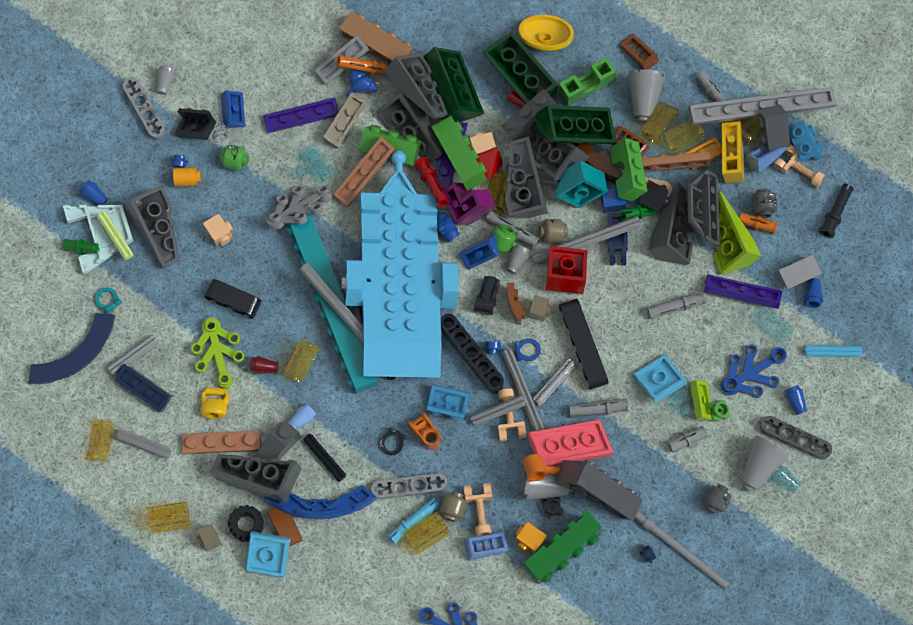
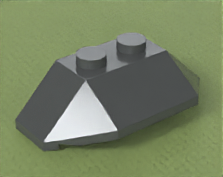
[687,170,720,247]

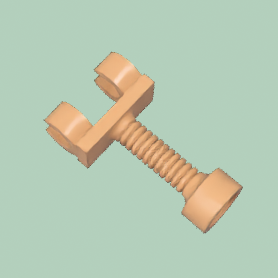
[773,144,826,188]
[498,389,527,442]
[464,483,492,536]

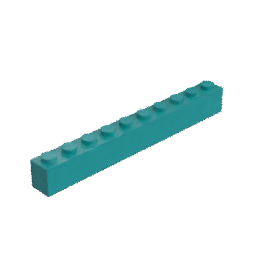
[287,214,378,394]

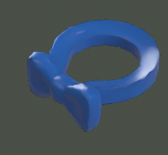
[514,338,541,362]

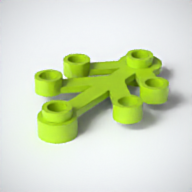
[191,317,245,389]

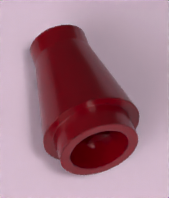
[250,355,279,374]

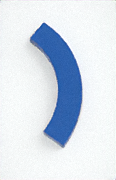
[264,485,376,519]

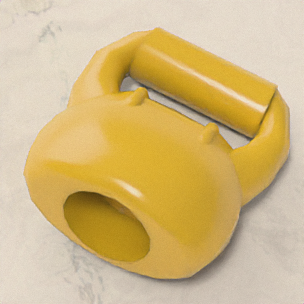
[200,387,229,419]

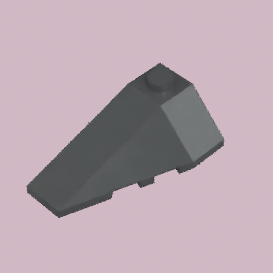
[375,92,444,163]
[649,183,693,265]

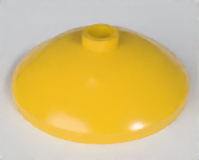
[519,15,574,51]

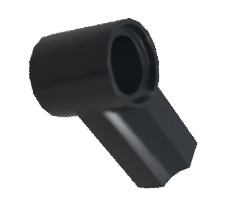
[473,276,500,316]

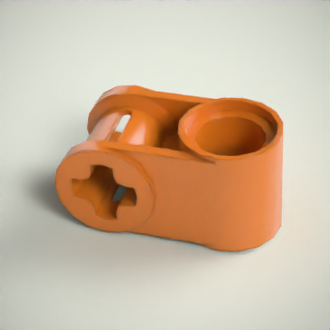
[407,412,440,450]

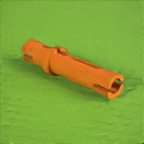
[336,55,389,76]

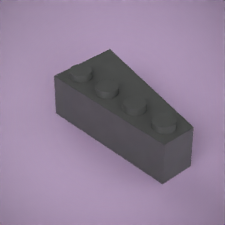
[210,454,302,504]
[554,460,642,521]

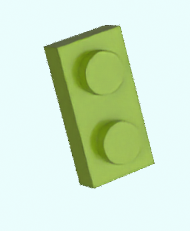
[690,380,713,421]

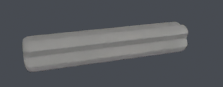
[107,335,158,376]
[533,359,576,406]
[470,396,526,426]
[116,429,172,459]

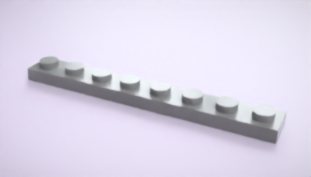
[688,87,836,125]

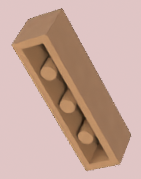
[339,11,413,64]

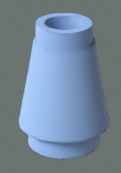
[288,403,317,430]

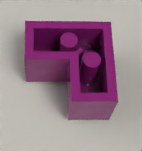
[444,183,495,225]

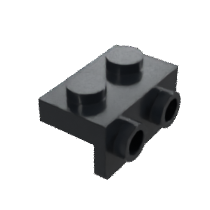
[175,108,216,140]

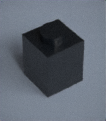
[638,179,669,212]

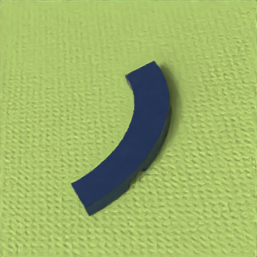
[28,313,115,384]

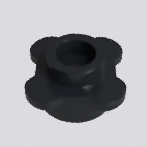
[542,497,564,518]

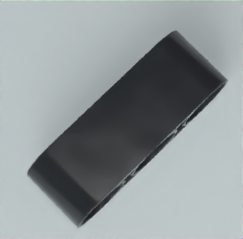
[204,279,262,319]

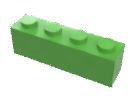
[432,116,487,191]

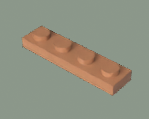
[333,136,396,207]
[642,151,711,172]
[182,431,261,455]

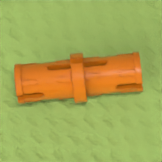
[740,212,778,234]

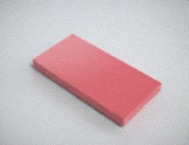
[527,419,613,467]

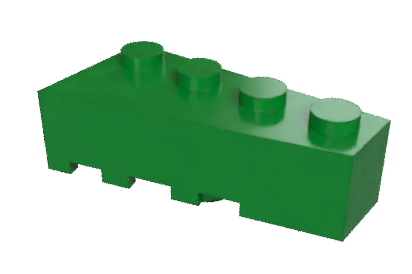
[524,509,602,584]

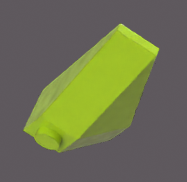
[713,192,761,275]

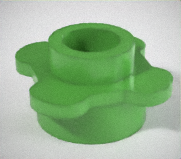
[709,400,730,421]

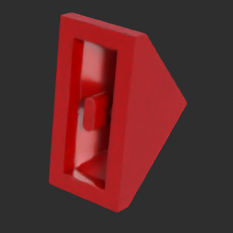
[476,147,503,180]

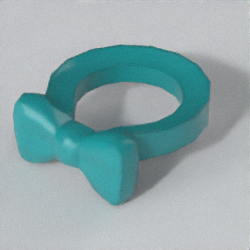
[95,287,122,314]

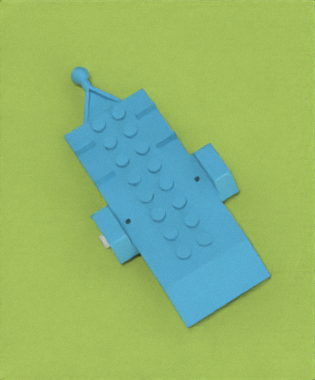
[341,150,459,378]

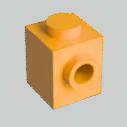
[515,522,547,554]

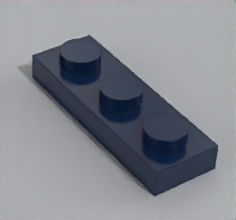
[114,364,173,412]

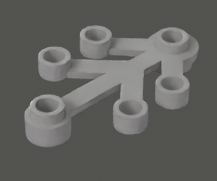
[266,185,332,229]

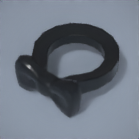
[380,427,407,455]

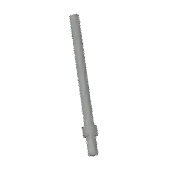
[635,511,730,589]

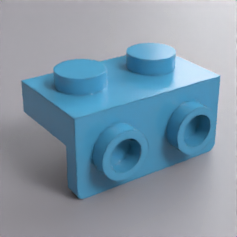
[788,120,824,162]
[426,384,470,420]

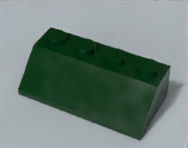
[482,31,558,104]
[423,47,484,122]
[536,105,617,144]

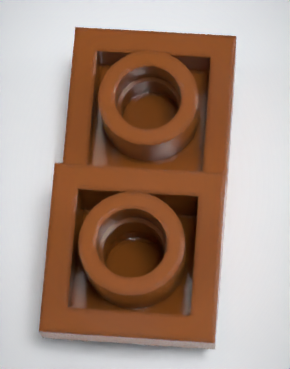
[507,282,525,325]
[267,508,303,547]

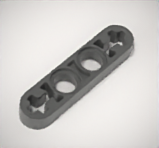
[760,416,832,460]

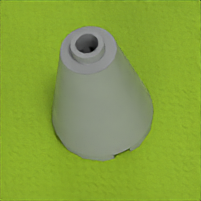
[628,69,665,122]
[741,435,789,492]
[517,463,572,501]

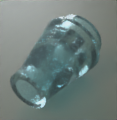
[771,465,801,492]

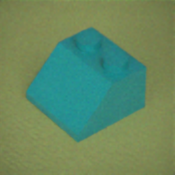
[555,160,608,208]

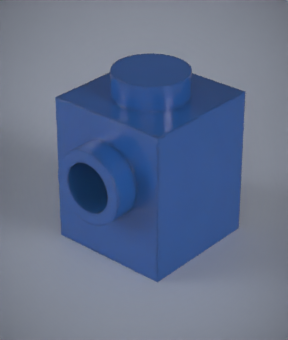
[601,186,629,213]

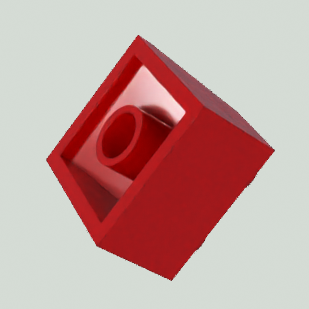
[545,246,588,294]

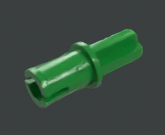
[620,205,655,221]
[62,239,100,254]

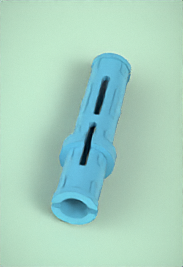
[387,498,440,544]

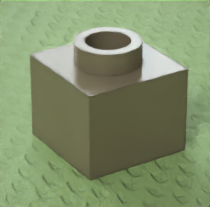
[529,295,552,322]
[197,524,222,551]

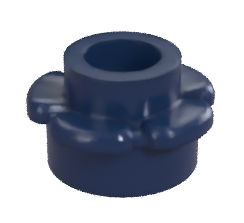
[639,544,657,563]

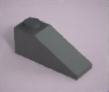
[254,420,301,460]

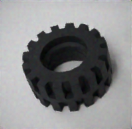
[228,505,264,542]

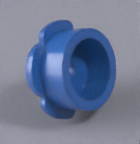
[170,155,189,168]
[483,341,502,354]

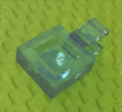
[669,385,692,418]

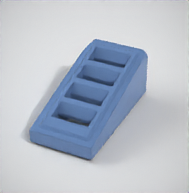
[746,145,787,173]
[464,532,509,561]

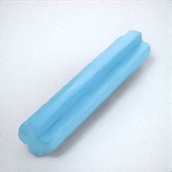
[804,345,862,357]

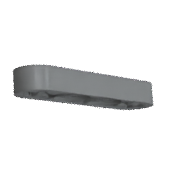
[123,77,166,140]
[371,473,447,499]

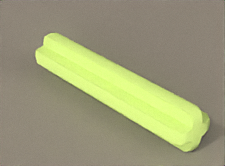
[97,211,133,260]

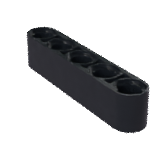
[559,298,609,390]
[441,314,504,394]

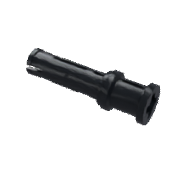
[818,183,854,238]

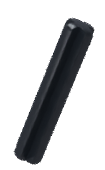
[303,434,346,482]

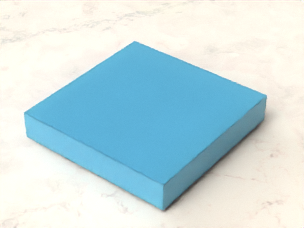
[633,355,687,403]
[245,531,291,577]

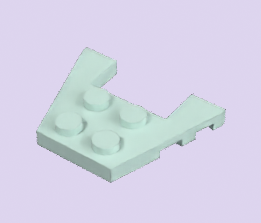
[63,205,133,274]

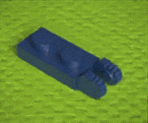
[608,213,628,266]

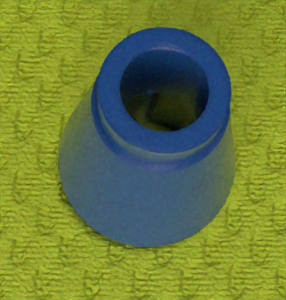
[79,180,108,205]
[804,278,823,308]
[785,385,807,415]

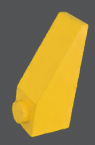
[722,121,744,183]

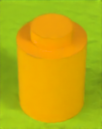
[173,167,201,187]

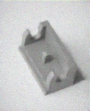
[775,255,822,289]

